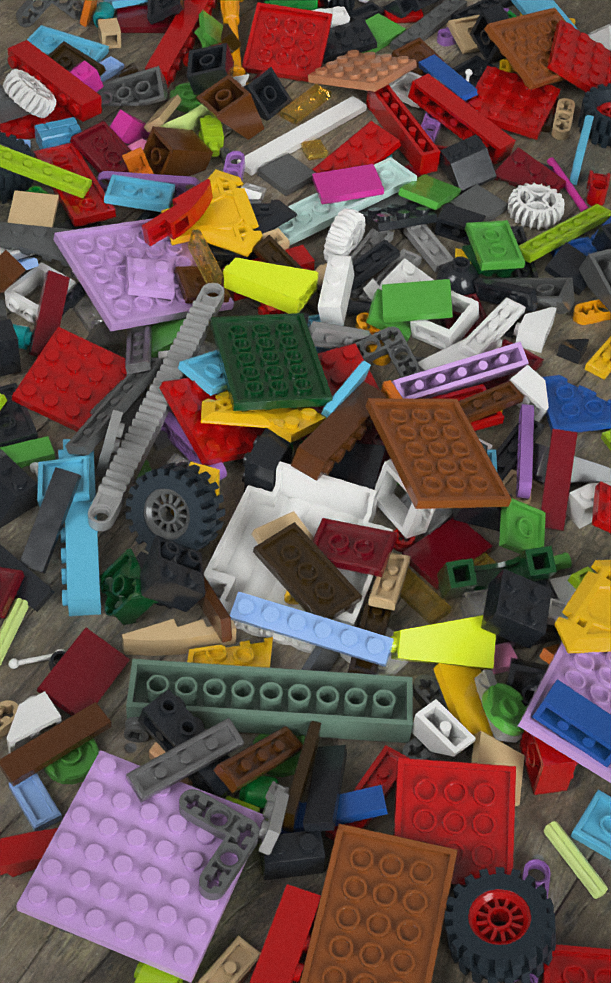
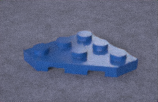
[542,375,611,432]

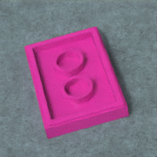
[312,164,384,205]

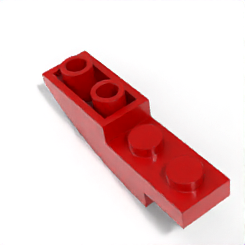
[142,179,213,246]

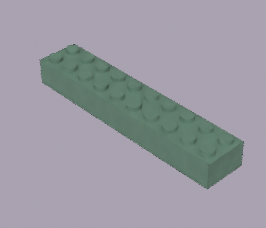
[126,659,413,743]

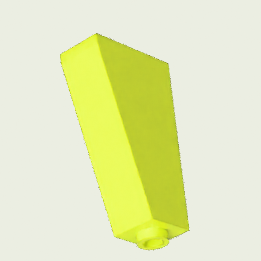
[222,257,318,314]
[390,615,496,670]

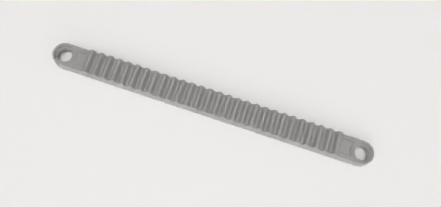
[88,283,224,531]

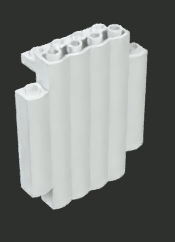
[204,462,393,653]

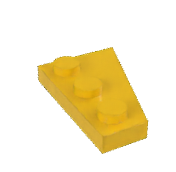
[187,637,273,668]

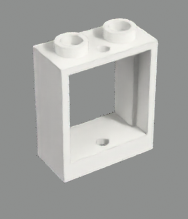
[4,262,76,324]
[410,290,479,350]
[374,459,436,539]

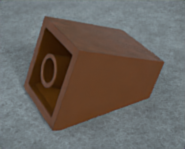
[196,74,265,140]
[143,126,213,176]

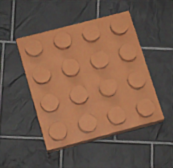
[308,50,417,92]

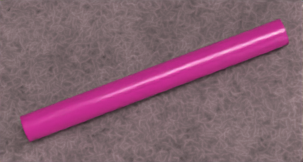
[547,157,588,212]

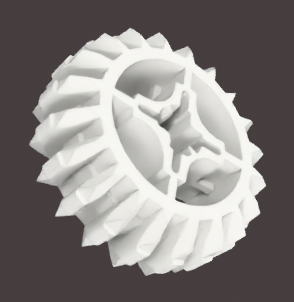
[3,69,57,118]
[508,182,565,230]
[323,208,366,262]

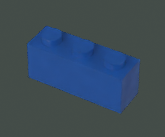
[532,679,611,768]

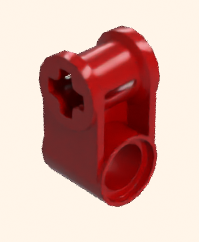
[586,170,611,206]

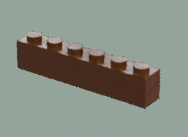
[291,381,388,481]

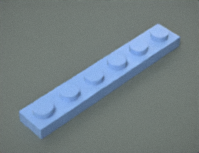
[230,591,394,667]

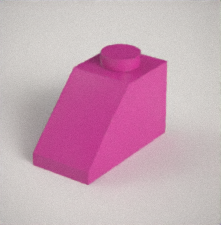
[69,60,104,92]
[110,109,150,145]

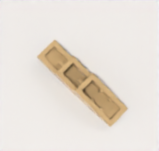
[122,619,236,656]

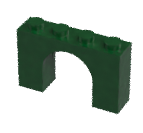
[437,546,557,600]

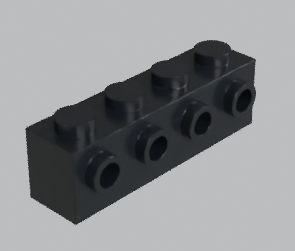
[138,689,232,799]

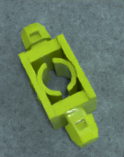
[199,115,224,157]

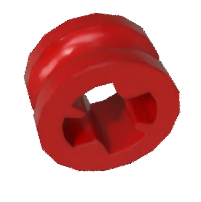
[394,528,415,552]

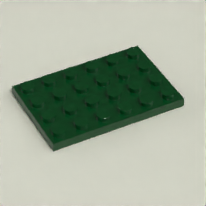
[210,313,333,411]

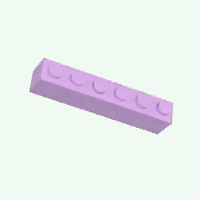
[392,342,529,399]

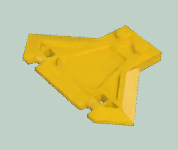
[161,169,263,257]
[201,390,326,443]
[554,560,611,653]

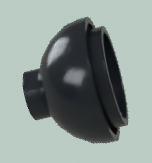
[436,256,480,295]

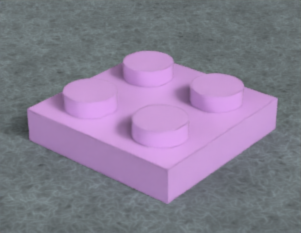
[126,257,175,300]

